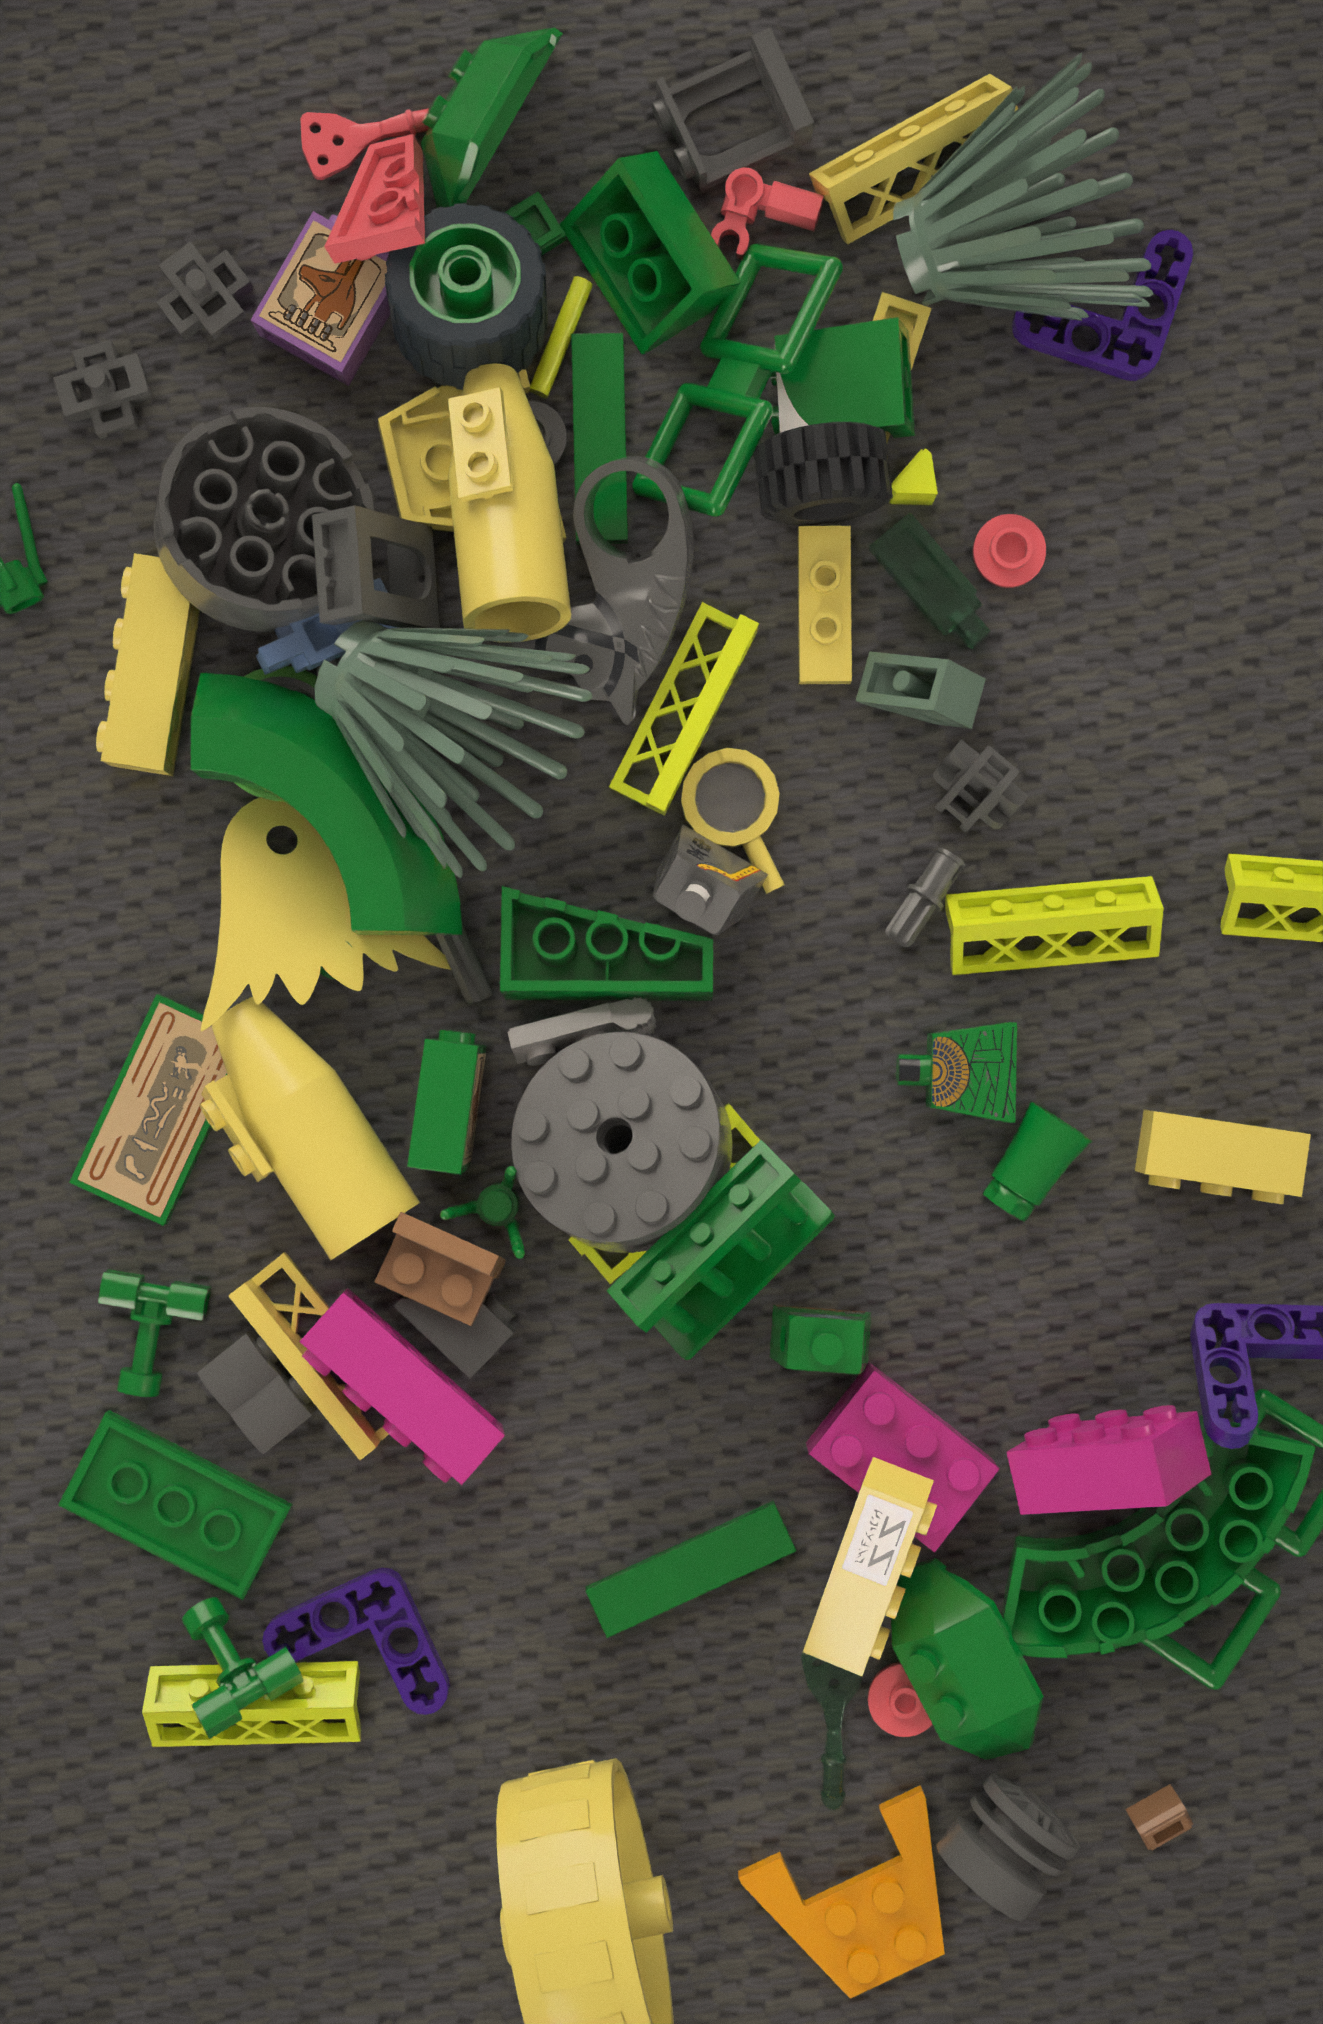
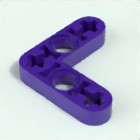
[1012,230,1193,381]
[1190,1303,1323,1449]
[262,1567,450,1715]

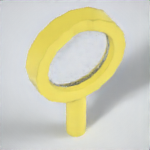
[681,748,785,894]

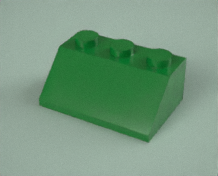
[559,151,741,355]

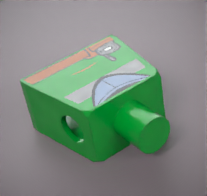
[769,1305,871,1374]

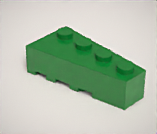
[500,886,713,1001]

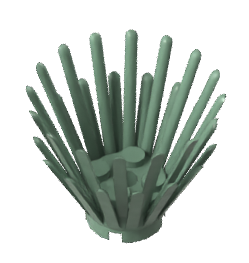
[893,52,1154,321]
[315,620,593,878]

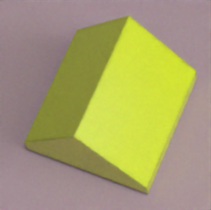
[890,448,938,505]

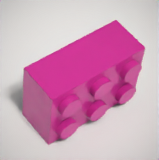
[806,1362,1000,1553]
[1007,1405,1211,1515]

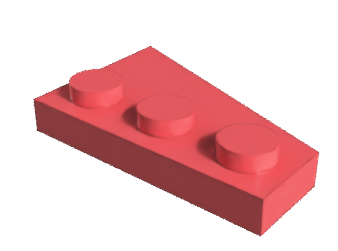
[324,134,425,264]

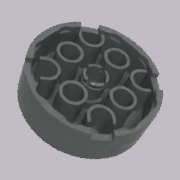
[154,407,374,632]
[511,1032,732,1253]

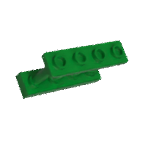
[607,1140,835,1360]

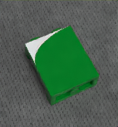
[770,317,915,439]

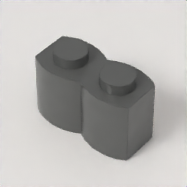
[197,1328,317,1454]

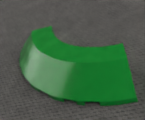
[191,673,463,935]
[1002,1416,1316,1658]

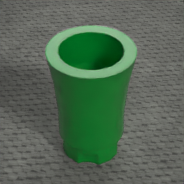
[982,1100,1092,1222]

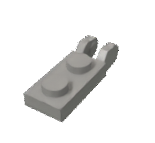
[507,997,656,1066]

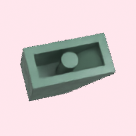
[856,651,986,729]

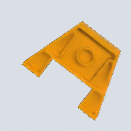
[738,1785,945,1999]

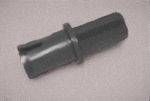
[885,847,966,947]

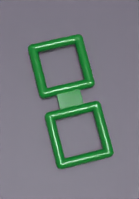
[632,244,843,517]
[1141,1389,1323,1690]

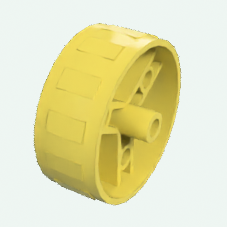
[496,1758,674,2024]

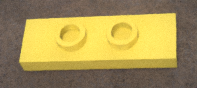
[798,526,852,684]

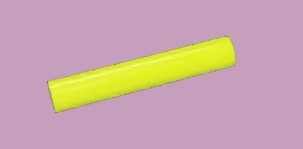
[529,276,593,398]

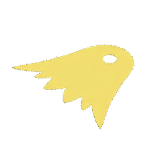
[201,797,451,1031]

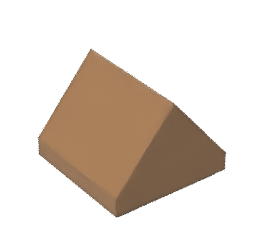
[1125,1784,1193,1850]

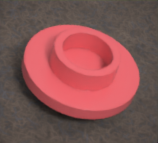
[973,514,1046,588]
[868,1662,932,1737]

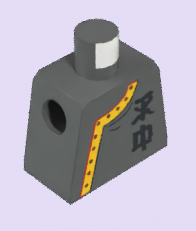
[653,825,768,935]

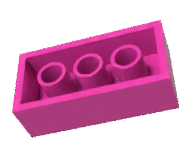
[299,1288,505,1485]

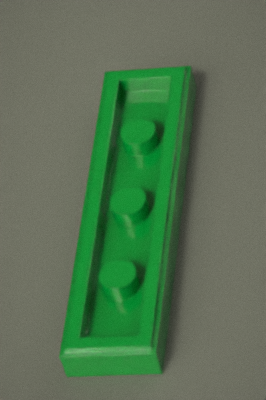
[571,333,628,545]
[585,1500,796,1638]

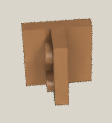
[375,1212,506,1326]

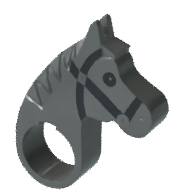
[511,456,694,725]

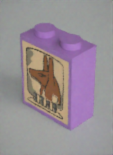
[251,211,390,386]

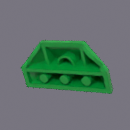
[421,27,563,208]
[891,1558,1044,1760]

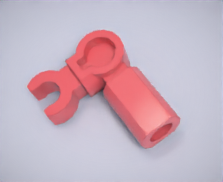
[711,167,824,259]

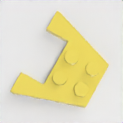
[378,369,566,543]

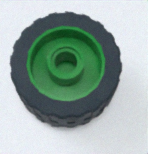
[385,203,548,390]

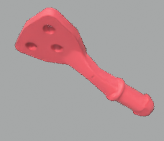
[300,108,429,180]

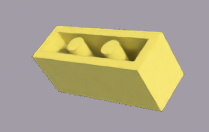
[1135,1110,1311,1204]

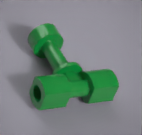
[98,1269,211,1397]
[182,1597,303,1739]

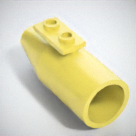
[448,363,571,642]
[199,997,420,1260]

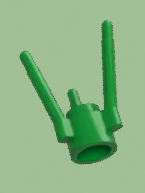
[0,483,48,614]
[440,1166,525,1259]

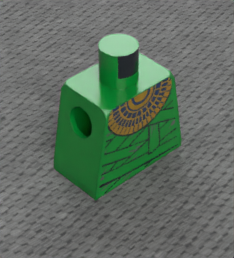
[896,1022,1017,1123]

